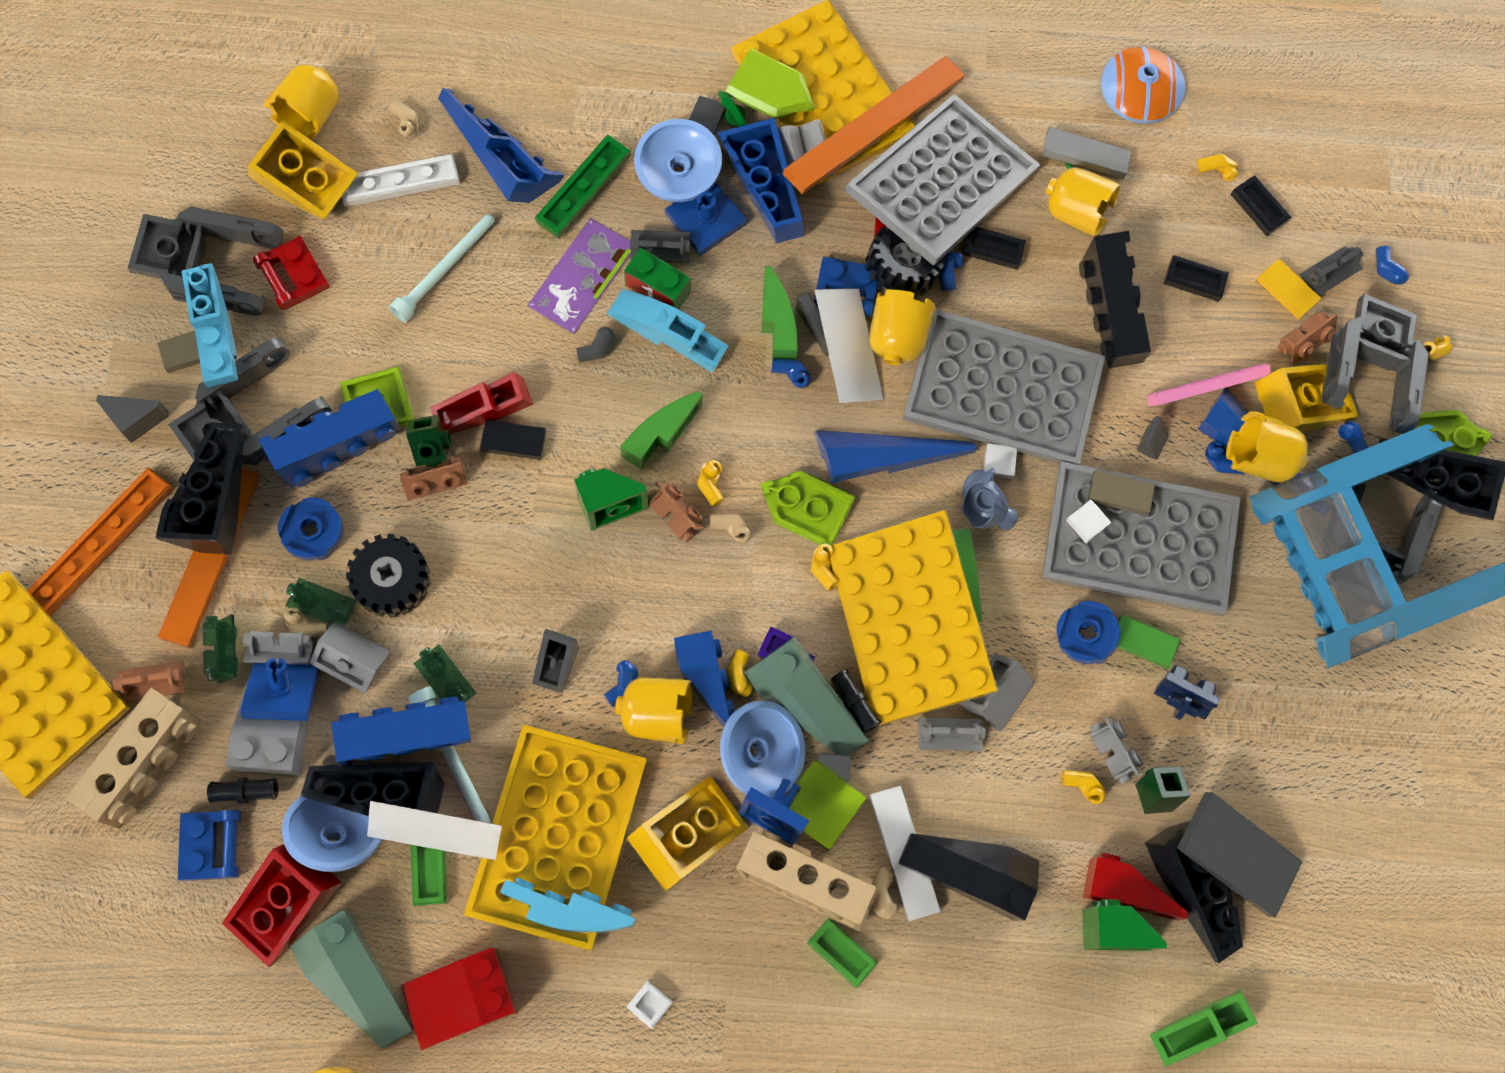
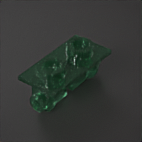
[285,578,357,626]
[201,614,239,684]
[413,644,477,702]

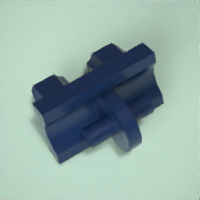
[1153,665,1220,720]

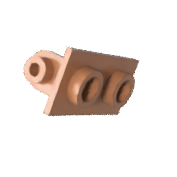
[1278,312,1337,366]
[400,456,468,501]
[647,482,706,542]
[113,661,186,702]

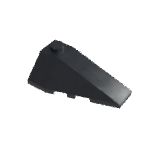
[155,422,245,555]
[1379,438,1505,521]
[301,762,445,816]
[1145,821,1243,963]
[897,833,1039,921]

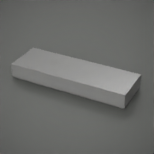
[1042,127,1131,179]

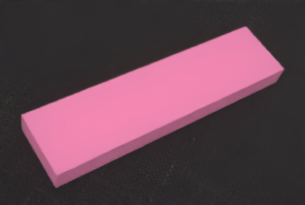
[1147,364,1271,406]

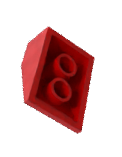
[222,844,342,967]
[401,947,518,1050]

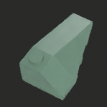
[744,636,869,755]
[290,910,413,1049]

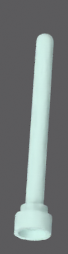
[388,214,494,323]
[408,686,492,824]

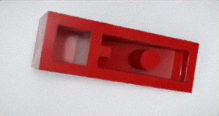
[1083,853,1188,921]

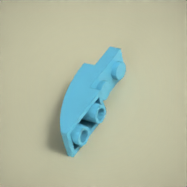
[182,263,238,388]
[607,289,729,373]
[500,877,636,933]

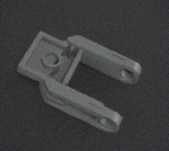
[128,207,284,316]
[1322,294,1429,434]
[168,338,332,465]
[1320,483,1442,610]

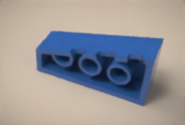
[718,118,805,243]
[258,389,401,489]
[331,697,471,765]

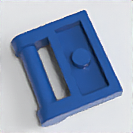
[814,256,878,317]
[178,810,241,881]

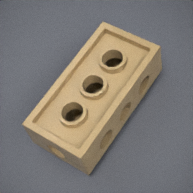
[65,688,201,829]
[736,830,877,932]

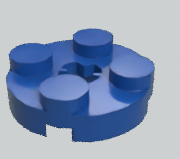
[278,497,343,561]
[1056,601,1121,664]

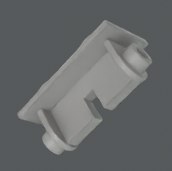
[243,630,315,665]
[1089,717,1143,784]
[918,718,985,751]

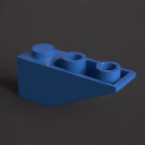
[674,630,734,728]

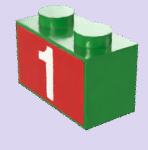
[624,248,691,310]

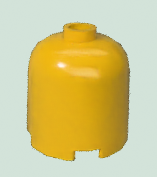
[264,64,339,140]
[1046,167,1121,236]
[869,290,936,366]
[1226,411,1308,483]
[615,677,693,745]

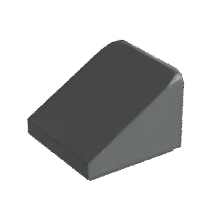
[1137,416,1168,460]
[816,753,851,783]

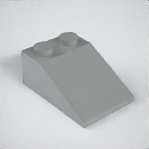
[226,675,308,776]

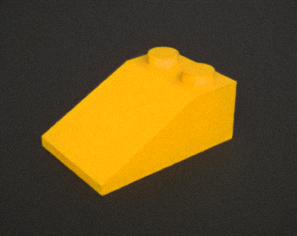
[248,120,358,221]
[1254,364,1359,433]
[627,776,749,891]

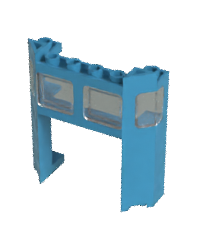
[1249,424,1505,668]

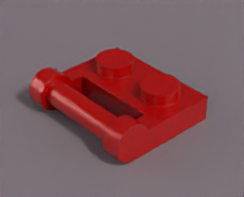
[253,236,330,310]

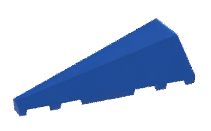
[438,88,564,203]
[1198,387,1329,516]
[815,430,977,483]

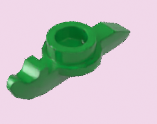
[718,91,748,127]

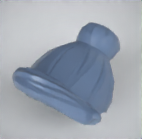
[962,468,1018,530]

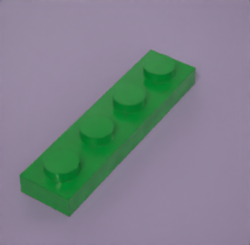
[535,134,631,239]

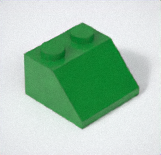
[574,468,648,531]
[1082,900,1167,951]

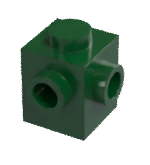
[406,414,452,466]
[1135,766,1191,814]

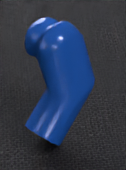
[1375,246,1409,285]
[940,251,963,291]
[771,358,811,388]
[1338,421,1368,454]
[1205,441,1245,475]
[603,660,638,707]

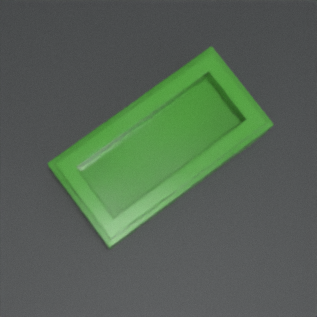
[1118,615,1180,669]
[410,844,448,907]
[807,918,878,988]

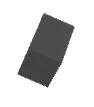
[96,395,168,443]
[532,629,579,693]

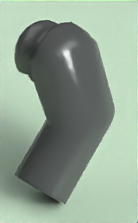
[576,327,615,363]

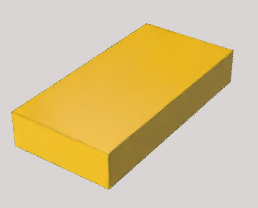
[1257,259,1322,320]

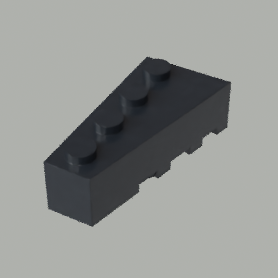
[1079,231,1151,368]

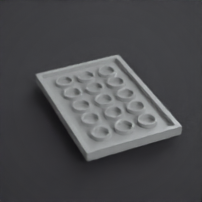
[845,94,1040,266]
[903,309,1105,465]
[1041,461,1240,616]

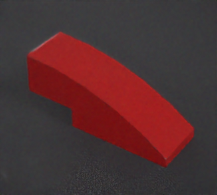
[430,372,533,434]

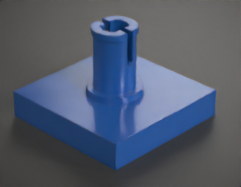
[665,183,747,256]
[240,658,320,721]
[739,778,809,846]

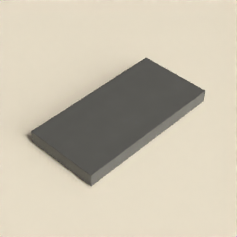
[1177,792,1303,918]

